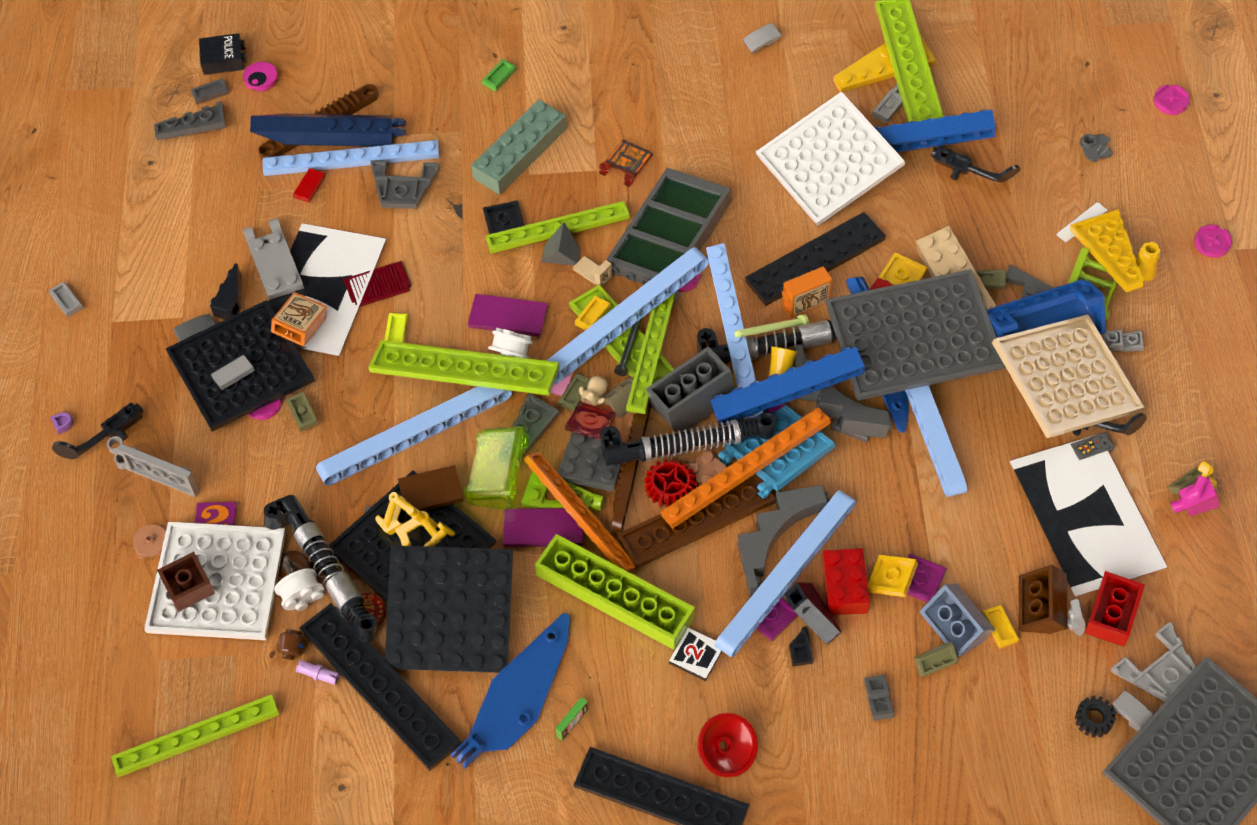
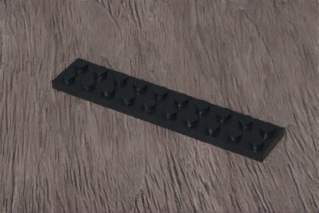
[299,603,462,771]

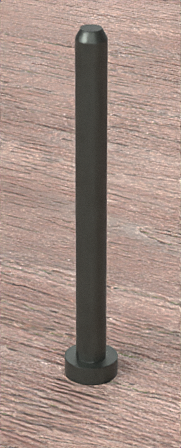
[614,318,642,376]

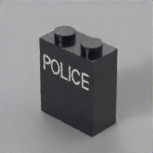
[199,33,247,75]

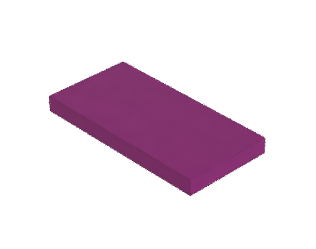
[468,294,548,337]
[503,508,583,547]

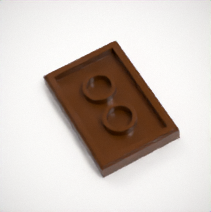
[398,465,464,515]

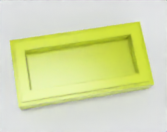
[384,313,408,343]

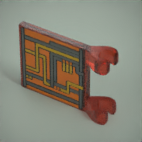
[599,140,653,187]

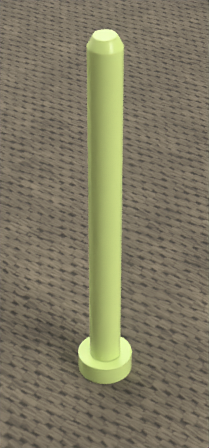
[734,314,809,338]

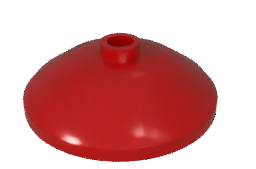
[697,713,758,777]

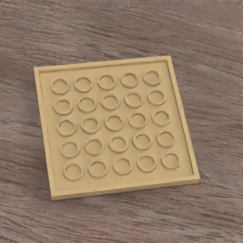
[992,315,1144,438]

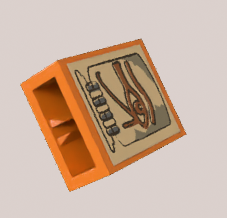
[781,266,832,317]
[271,292,327,347]

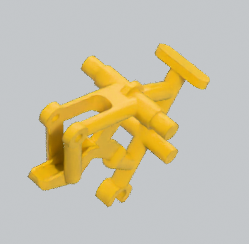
[375,492,455,547]

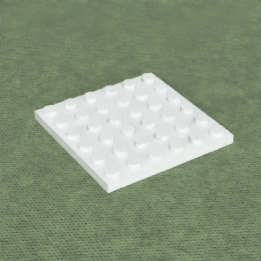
[756,92,905,226]
[144,522,286,640]

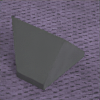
[541,222,580,265]

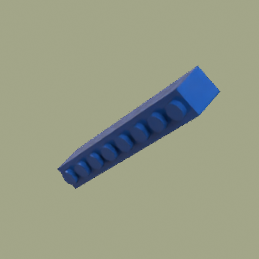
[874,110,996,152]
[710,346,865,427]

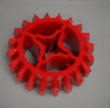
[644,458,697,508]

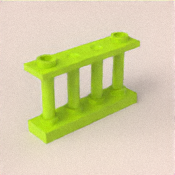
[1068,247,1117,322]

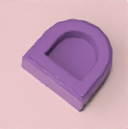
[50,412,74,434]

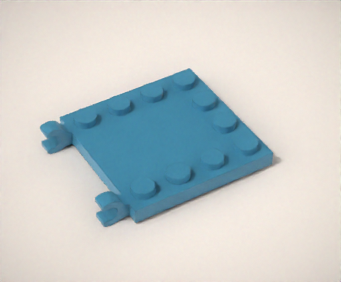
[718,405,835,499]

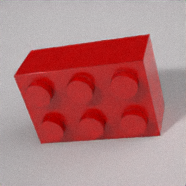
[821,548,870,615]
[1084,571,1145,647]

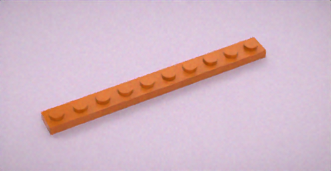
[660,407,831,529]

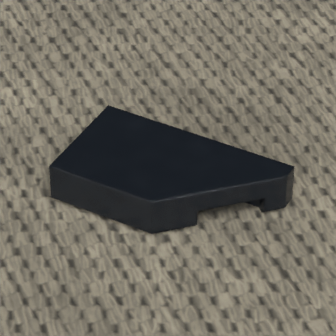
[789,627,813,667]

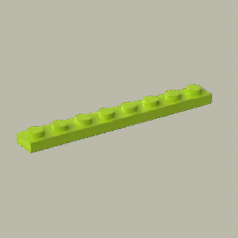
[485,201,629,254]
[626,294,675,414]
[111,694,279,778]

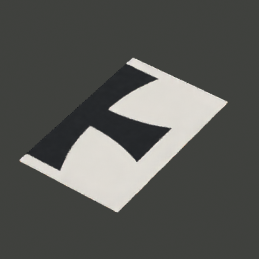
[268,223,386,356]
[1010,434,1167,596]

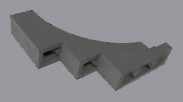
[792,345,892,438]
[737,485,829,597]

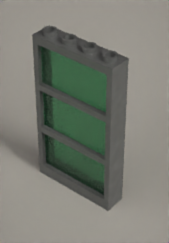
[606,168,732,285]

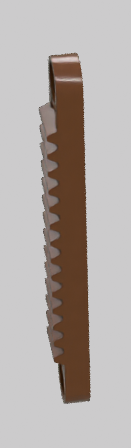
[258,84,378,160]
[612,401,651,533]

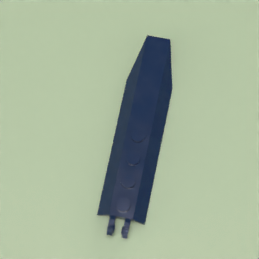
[250,113,406,147]

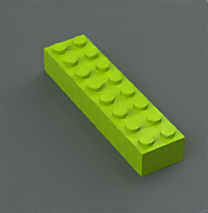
[535,534,695,650]

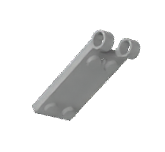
[243,218,304,300]
[107,436,199,497]

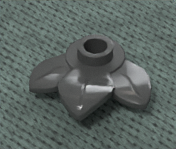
[1079,134,1112,162]

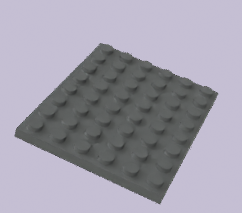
[826,269,1006,401]
[1102,656,1257,825]

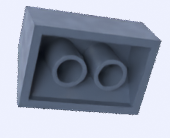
[919,583,995,658]

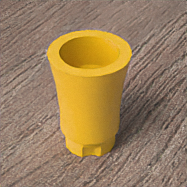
[1136,242,1160,281]
[768,347,797,377]

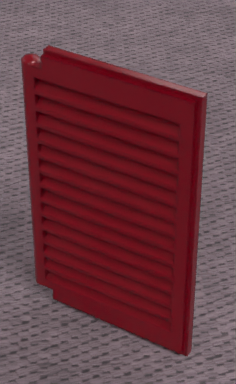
[343,261,411,307]

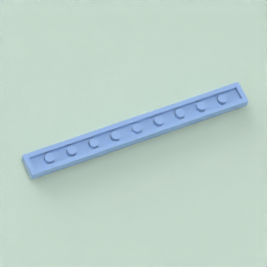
[263,140,439,176]
[706,243,763,420]

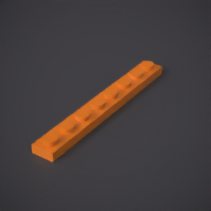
[524,451,635,573]

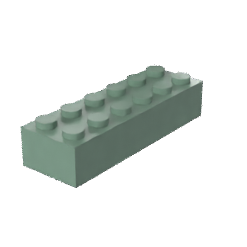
[471,99,567,195]

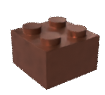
[157,552,215,612]

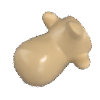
[579,376,608,407]

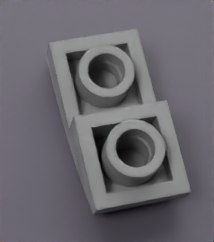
[742,23,782,54]
[1103,329,1144,352]
[1067,599,1085,636]
[1112,691,1153,731]

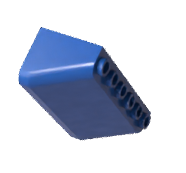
[987,280,1106,338]

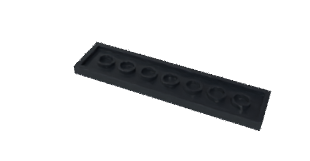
[745,212,886,306]
[574,747,749,825]

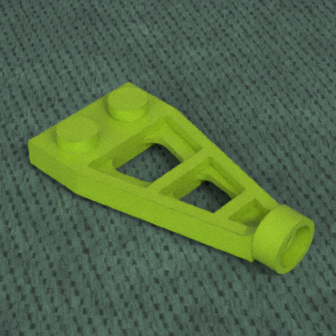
[521,471,604,511]

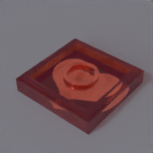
[565,402,615,440]

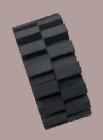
[1075,696,1116,738]

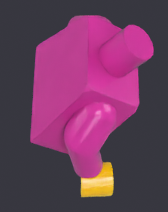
[1170,461,1220,516]

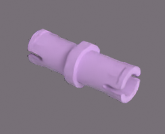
[296,660,339,686]

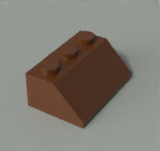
[1019,565,1067,634]

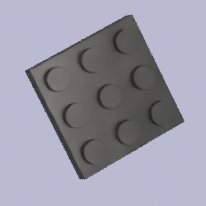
[558,432,624,492]

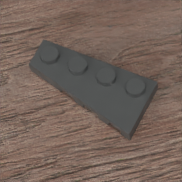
[154,101,226,140]
[497,393,559,469]

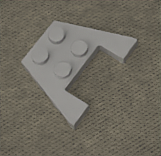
[1111,622,1196,702]

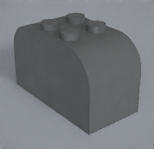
[646,347,735,432]

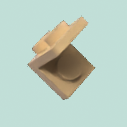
[573,257,612,287]

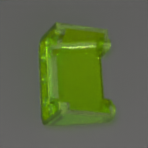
[464,426,530,510]

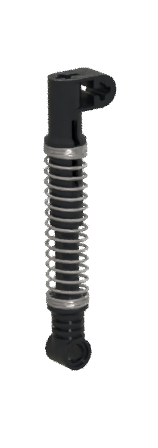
[600,412,776,466]

